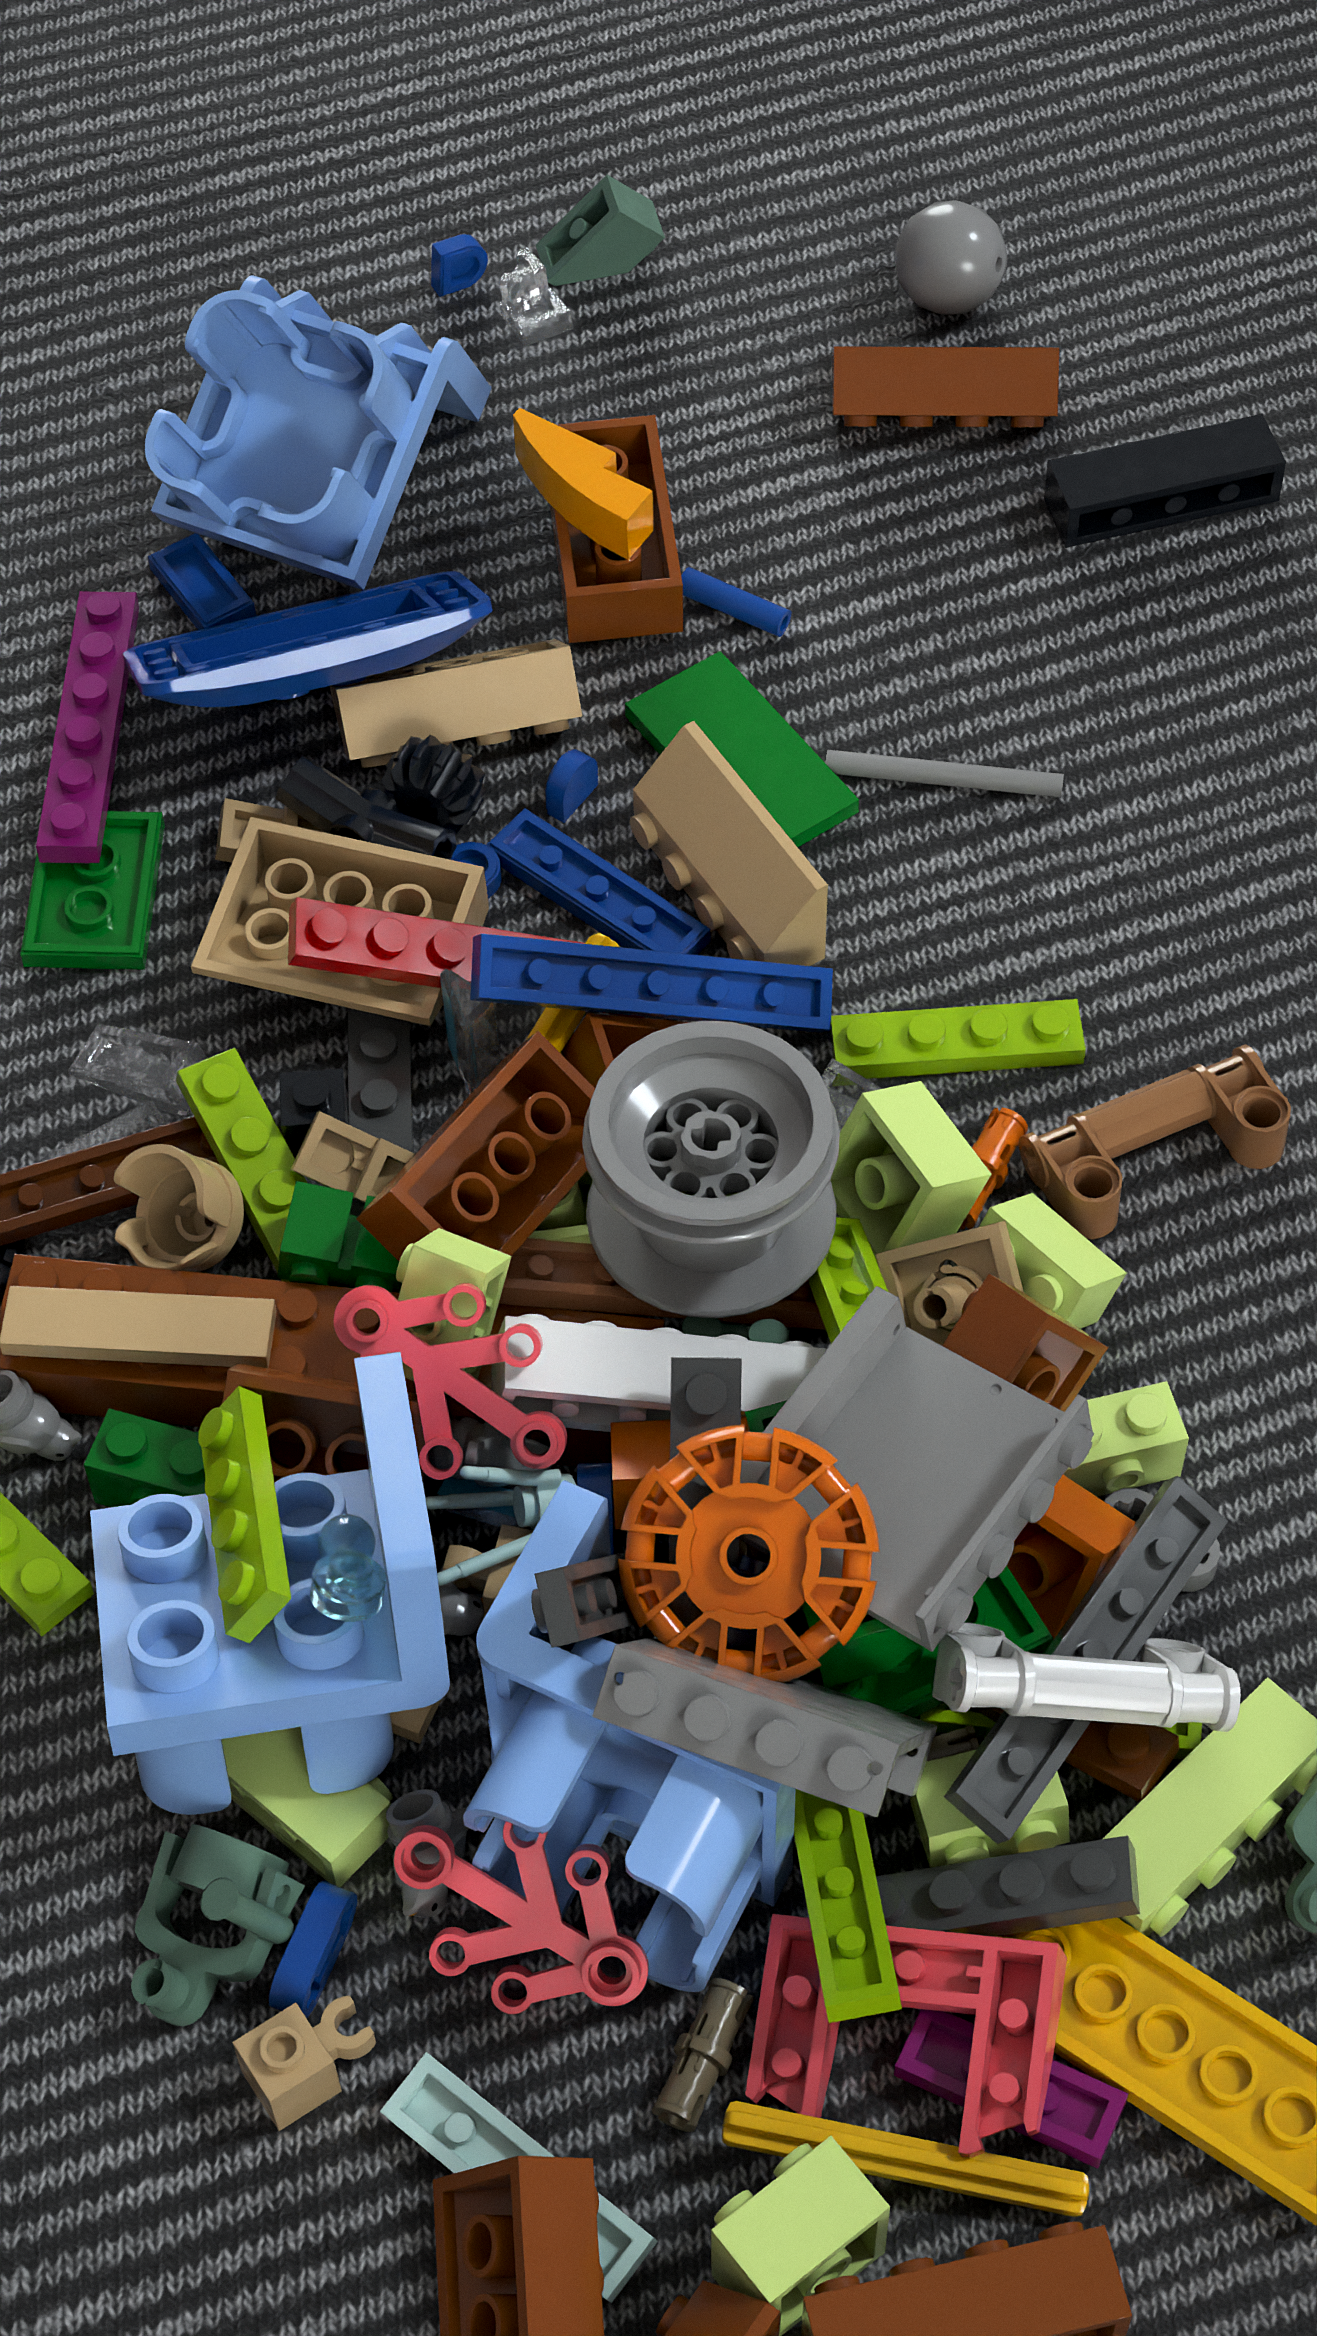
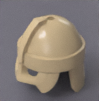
[114,1144,244,1272]

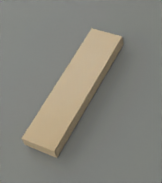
[0,1286,277,1368]

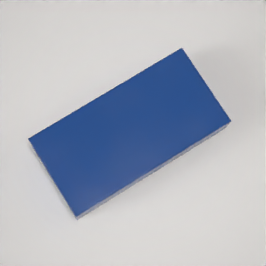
[148,533,256,630]

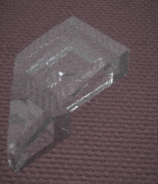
[499,247,573,347]

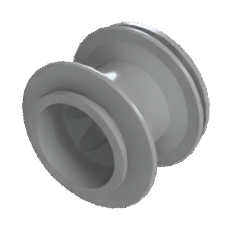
[582,1021,840,1318]

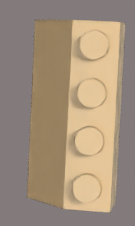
[330,639,582,768]
[630,721,828,966]

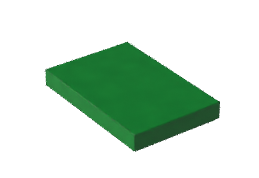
[20,811,165,970]

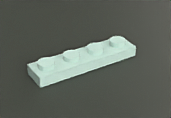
[380,2052,658,2303]

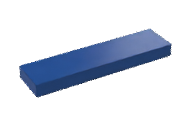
[486,808,711,955]

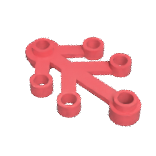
[334,1283,567,1480]
[394,1821,649,2014]

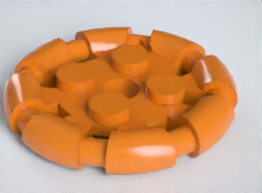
[618,1424,880,1683]

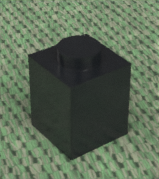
[279,1068,349,1158]

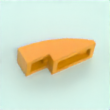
[513,408,653,560]

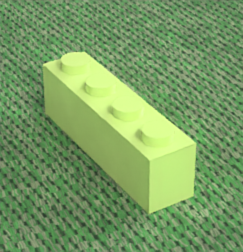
[1103,1677,1317,1937]
[222,1727,393,1887]

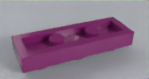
[894,2009,1128,2169]

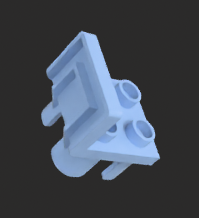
[145,275,492,590]
[90,1352,450,1815]
[463,1480,796,1992]

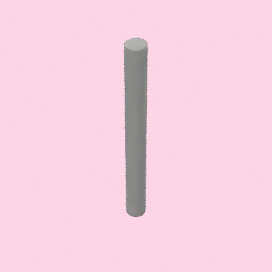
[825,750,1064,798]

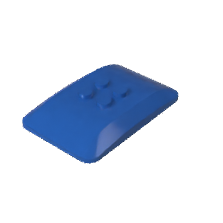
[123,571,493,707]

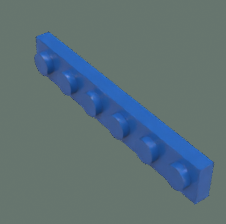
[470,933,833,1033]

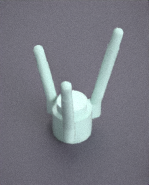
[425,1466,576,1586]

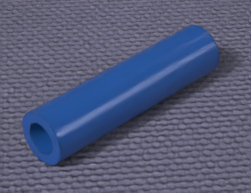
[681,567,791,637]

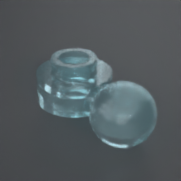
[310,1514,386,1622]

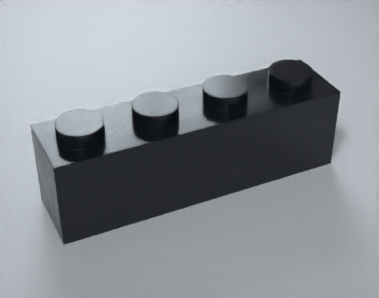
[1044,414,1286,548]

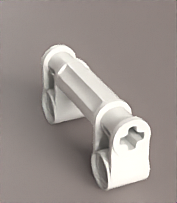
[932,1622,1241,1732]

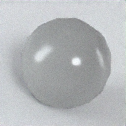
[894,200,1007,315]

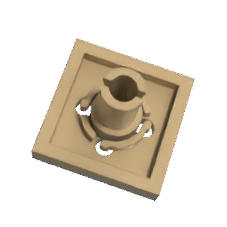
[875,1221,1024,1345]

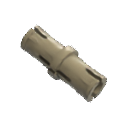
[652,1978,754,2132]

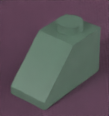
[536,175,665,286]

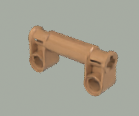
[1019,1044,1291,1239]

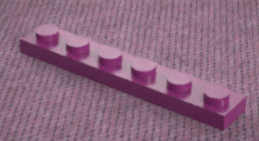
[36,591,139,863]

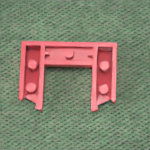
[745,1914,1067,2158]

